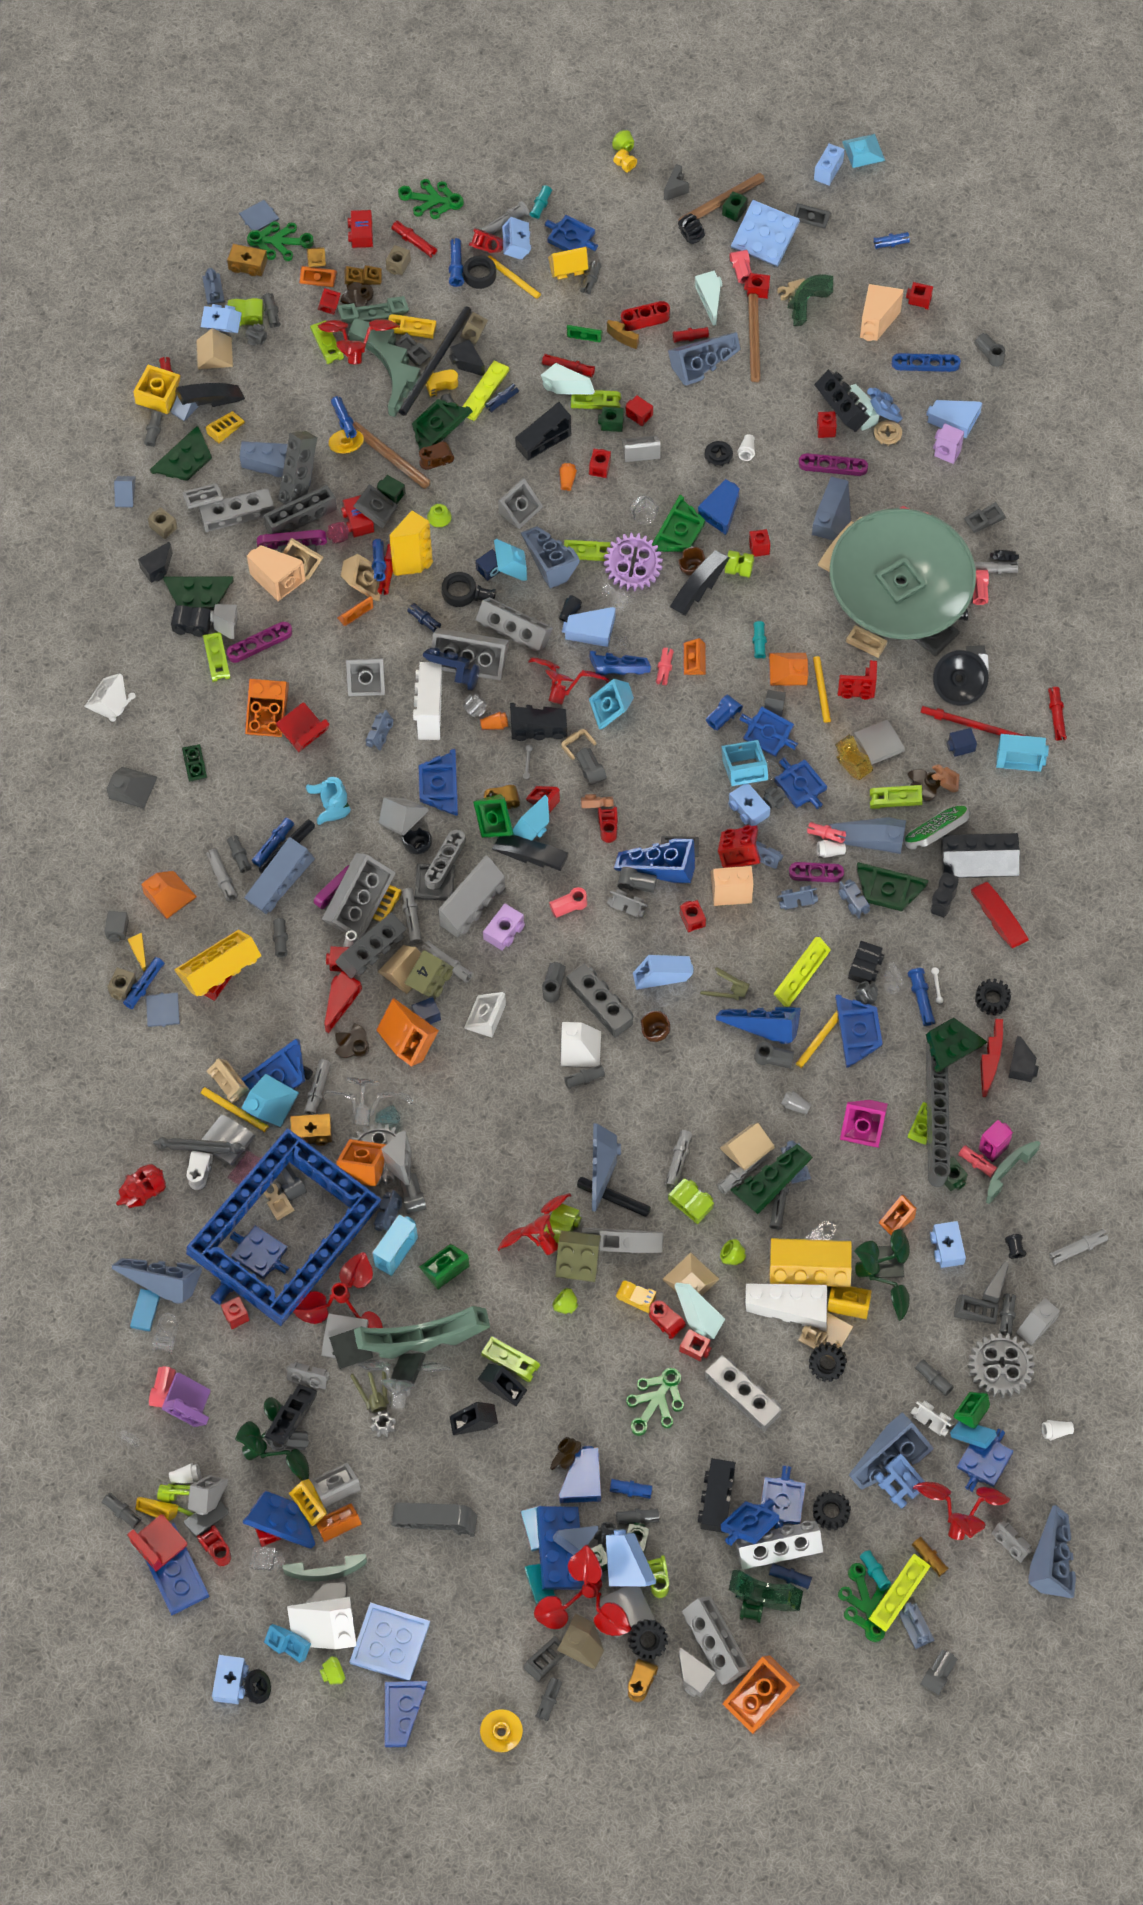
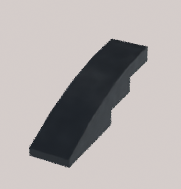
[175,383,245,407]
[670,550,730,616]
[492,835,568,871]
[265,1384,317,1445]

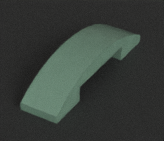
[337,296,409,324]
[986,1141,1041,1204]
[282,1554,367,1581]

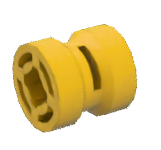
[613,149,637,173]

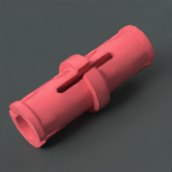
[656,648,674,685]
[807,822,846,843]
[958,1145,998,1178]

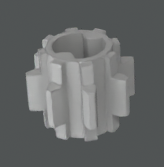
[463,693,487,718]
[371,1411,396,1437]

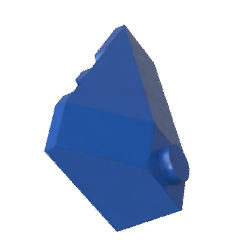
[614,838,695,883]
[716,1007,801,1044]

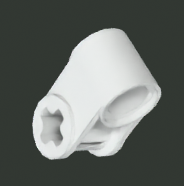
[186,1151,213,1190]

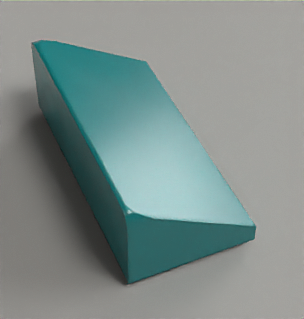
[524,1564,555,1606]

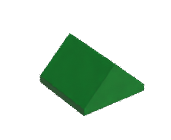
[473,794,513,838]
[419,1244,470,1289]

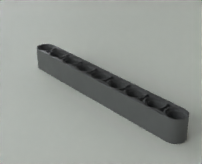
[926,1042,950,1187]

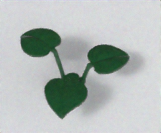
[854,1229,910,1321]
[235,1397,309,1481]

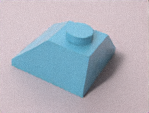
[842,134,885,168]
[494,539,527,581]
[589,679,634,729]
[512,795,549,841]
[241,1074,299,1127]

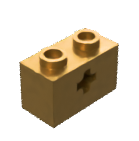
[227,244,268,276]
[291,1114,332,1146]

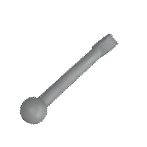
[523,744,533,780]

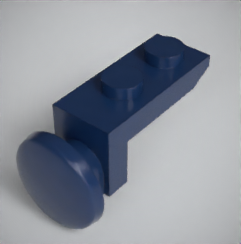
[423,648,480,691]

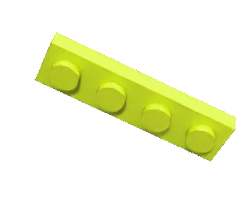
[462,360,509,421]
[774,937,831,1007]
[869,1554,931,1632]

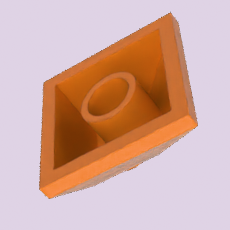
[769,653,808,686]
[141,871,197,919]
[336,1139,387,1186]

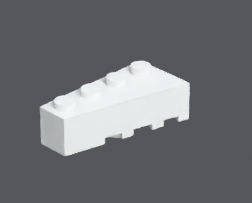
[413,662,442,740]
[746,1284,827,1332]

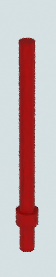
[920,706,1026,736]

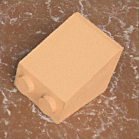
[860,284,904,341]
[247,545,306,601]
[710,866,753,906]

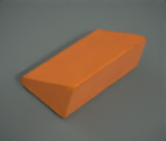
[299,266,337,287]
[337,596,374,626]
[684,638,706,675]
[316,1503,362,1542]

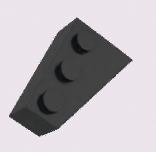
[515,402,571,461]
[510,703,567,741]
[698,1458,736,1533]

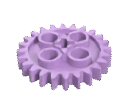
[604,533,663,591]

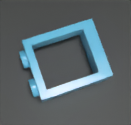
[996,734,1049,772]
[721,740,768,786]
[372,1215,418,1276]

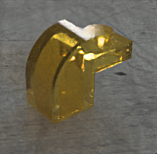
[835,734,873,780]

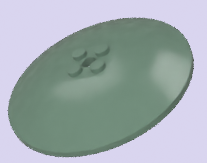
[829,508,976,640]

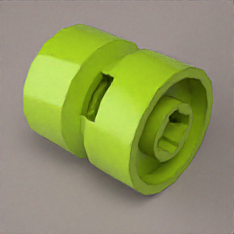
[725,550,754,578]

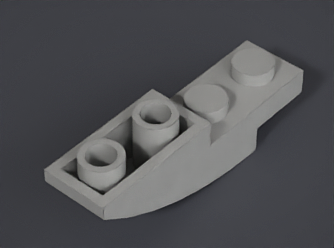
[582,1227,664,1253]

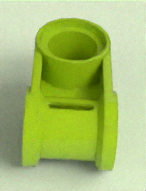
[646,1555,669,1598]

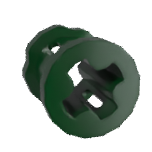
[740,1601,764,1623]

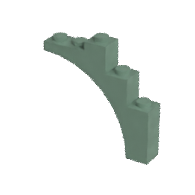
[348,318,421,417]
[354,1306,490,1359]

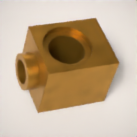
[307,247,326,267]

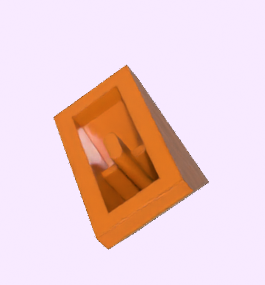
[879,1195,917,1235]

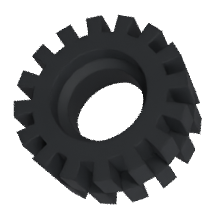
[975,979,1011,1016]
[809,1342,847,1382]
[813,1490,851,1530]
[628,1619,668,1659]

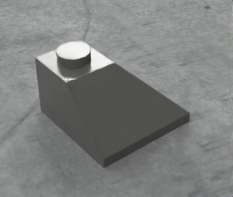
[107,767,157,809]

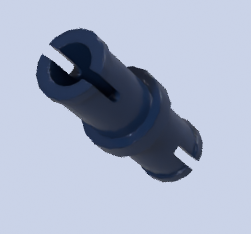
[485,383,519,413]
[407,603,441,633]
[769,1563,812,1590]

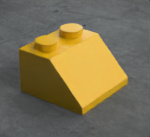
[548,247,588,280]
[133,364,181,414]

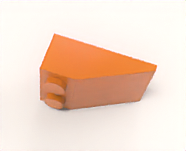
[723,1655,800,1734]

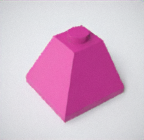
[840,1100,888,1148]

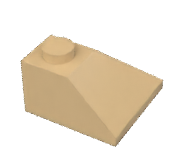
[341,554,380,601]
[663,1253,719,1296]

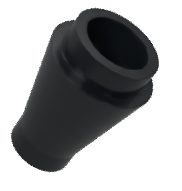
[558,595,582,622]

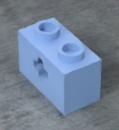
[814,143,845,186]
[502,217,531,259]
[201,304,242,333]
[728,783,770,826]
[930,1221,966,1268]
[212,1655,249,1704]

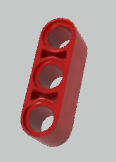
[621,301,670,331]

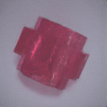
[327,522,350,544]

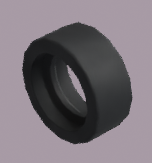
[463,255,496,289]
[442,572,476,607]

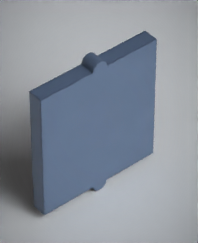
[239,200,279,231]
[146,992,180,1027]

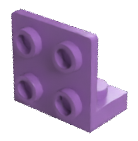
[161,1373,210,1427]

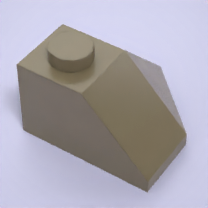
[557,1613,604,1670]

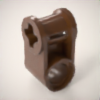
[419,441,454,470]

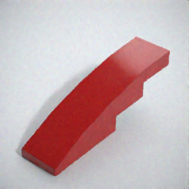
[971,882,1029,949]
[980,1019,1003,1097]

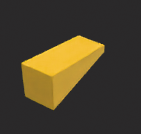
[128,933,147,972]
[135,1497,178,1521]

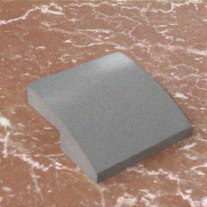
[182,483,223,509]
[854,720,905,765]
[201,1114,255,1166]
[322,1313,369,1363]
[600,1586,656,1638]

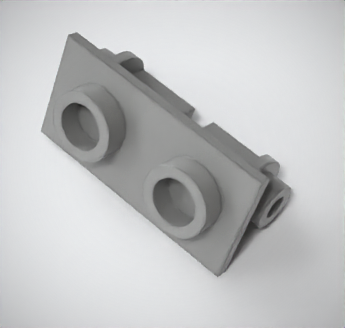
[607,889,648,918]
[287,1362,330,1390]
[992,1521,1033,1563]

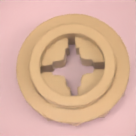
[874,420,902,446]

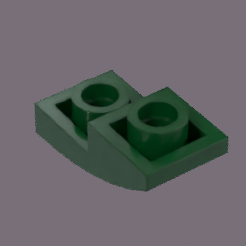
[182,744,207,782]

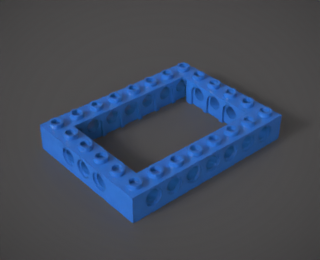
[186,1128,381,1326]

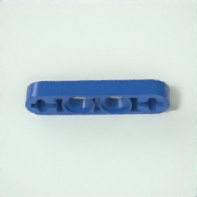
[891,353,961,372]

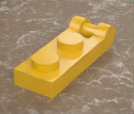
[388,314,437,339]

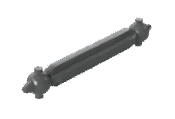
[153,1137,246,1154]

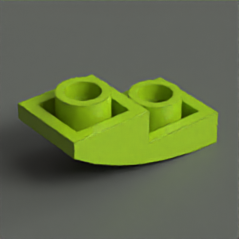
[907,1102,927,1145]

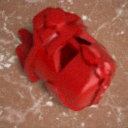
[116,1164,166,1208]

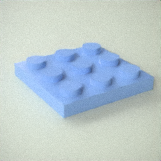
[731,200,800,267]
[350,1602,430,1682]

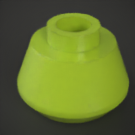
[612,130,634,152]
[427,504,452,527]
[720,1239,746,1265]
[552,1288,578,1314]
[319,1656,345,1684]

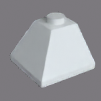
[84,673,127,718]
[561,1022,601,1067]

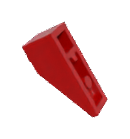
[324,971,362,1033]

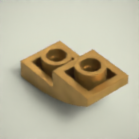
[344,265,382,285]
[607,320,639,349]

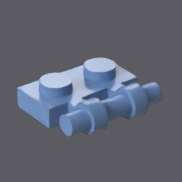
[867,388,903,423]
[874,1454,925,1508]

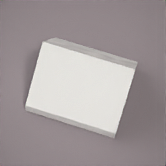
[464,992,506,1038]

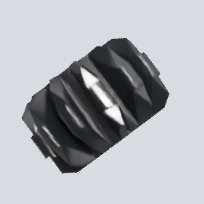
[678,213,705,244]

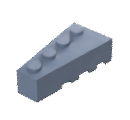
[240,441,314,486]
[244,837,315,914]

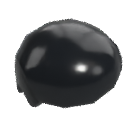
[402,828,432,855]

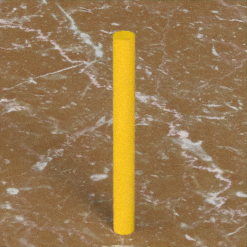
[488,255,541,299]
[813,656,831,723]
[796,1011,839,1068]
[201,1087,269,1132]

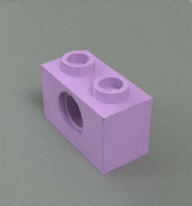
[933,424,964,464]
[483,904,525,951]

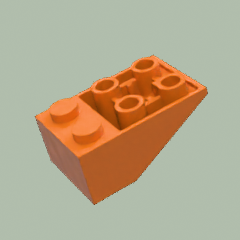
[245,679,289,737]
[377,998,439,1066]

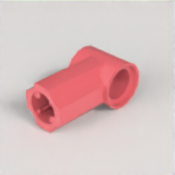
[729,250,752,284]
[972,570,989,605]
[549,887,587,918]
[149,1366,176,1408]

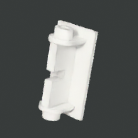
[911,1400,954,1437]

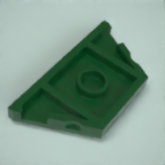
[412,399,473,456]
[150,426,212,481]
[163,576,234,610]
[857,862,929,912]
[925,1017,987,1073]

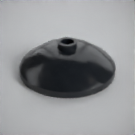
[933,650,989,706]

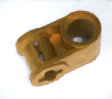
[484,785,520,809]
[628,1658,658,1702]

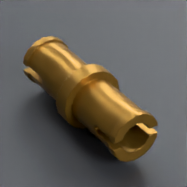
[911,1537,949,1577]

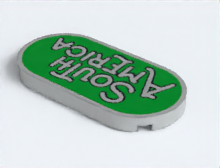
[903,805,971,849]

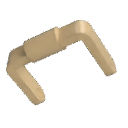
[562,729,596,760]

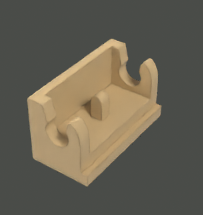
[207,1058,249,1103]

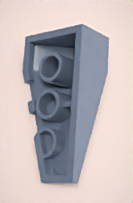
[668,332,741,385]
[521,526,580,588]
[112,1258,202,1304]
[1029,1505,1076,1598]

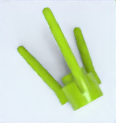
[157,1484,194,1516]

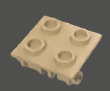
[798,1312,853,1360]

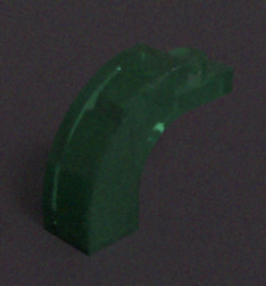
[787,274,834,326]
[728,1570,804,1611]

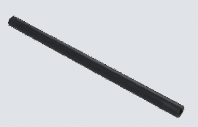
[399,306,472,416]

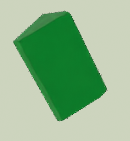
[567,325,603,342]
[953,1392,990,1429]

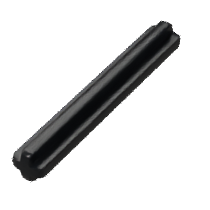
[259,819,315,874]
[577,1177,651,1217]

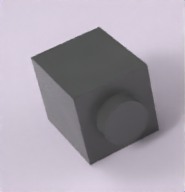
[104,911,129,942]

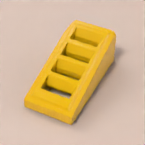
[206,411,245,444]
[372,885,402,922]
[289,1479,327,1526]

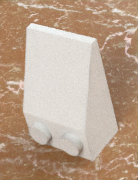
[287,1597,356,1649]

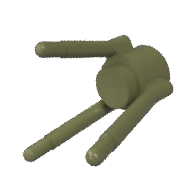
[700,967,750,1000]
[350,1370,389,1413]

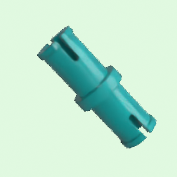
[529,185,552,219]
[752,621,767,658]
[860,1550,892,1591]

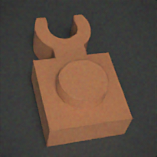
[932,764,959,792]
[581,794,614,808]

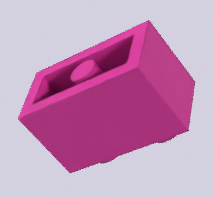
[978,1120,1013,1162]

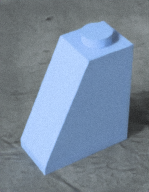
[926,400,982,438]
[562,607,616,647]
[633,955,694,990]
[606,1529,656,1586]

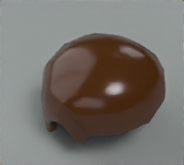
[679,547,706,576]
[641,1011,671,1042]

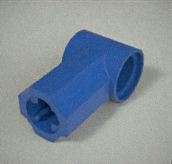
[706,694,743,731]

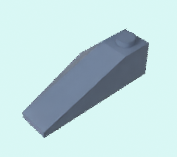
[812,476,851,541]
[828,817,906,854]
[592,1123,621,1211]
[849,1412,934,1490]

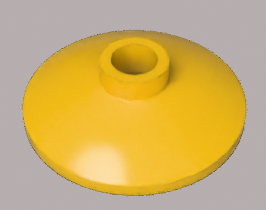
[328,429,364,453]
[480,1709,523,1752]

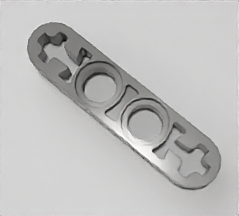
[425,830,465,889]

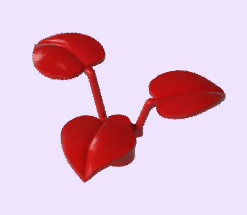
[318,319,400,365]
[528,657,610,705]
[497,1193,572,1255]
[293,1252,383,1328]
[913,1482,1011,1540]
[534,1545,632,1636]

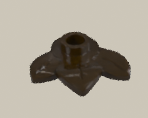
[340,282,374,307]
[907,769,940,802]
[335,1023,369,1058]
[550,1437,581,1470]

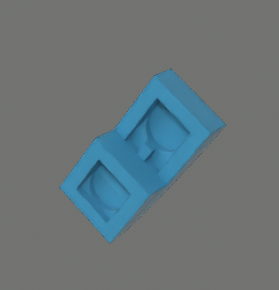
[264,1624,311,1663]

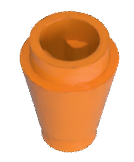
[559,463,577,491]
[480,711,508,730]

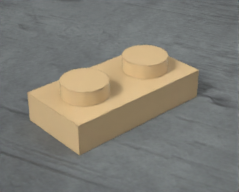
[846,625,887,658]

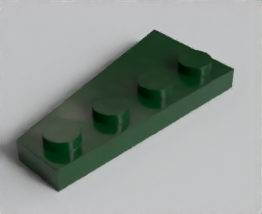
[731,1144,813,1215]

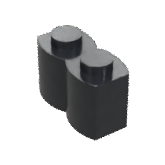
[171,605,211,637]
[930,872,959,918]
[848,941,885,984]

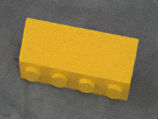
[389,511,433,576]
[174,929,262,996]
[769,1238,852,1287]

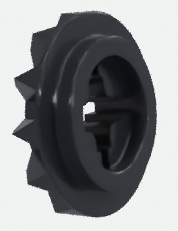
[705,441,733,467]
[990,550,1019,561]
[242,1669,271,1704]

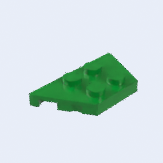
[652,495,705,552]

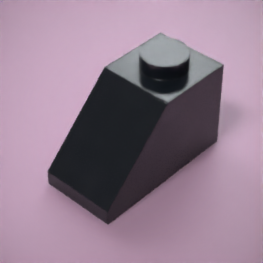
[449,339,485,376]
[138,542,173,583]
[1008,1036,1039,1082]
[477,1363,527,1406]
[449,1402,498,1435]

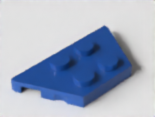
[419,749,458,815]
[835,994,883,1067]
[242,1039,305,1090]
[243,1491,315,1548]

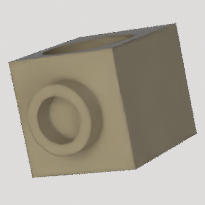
[386,245,411,275]
[460,312,488,345]
[148,507,177,539]
[107,967,137,1000]

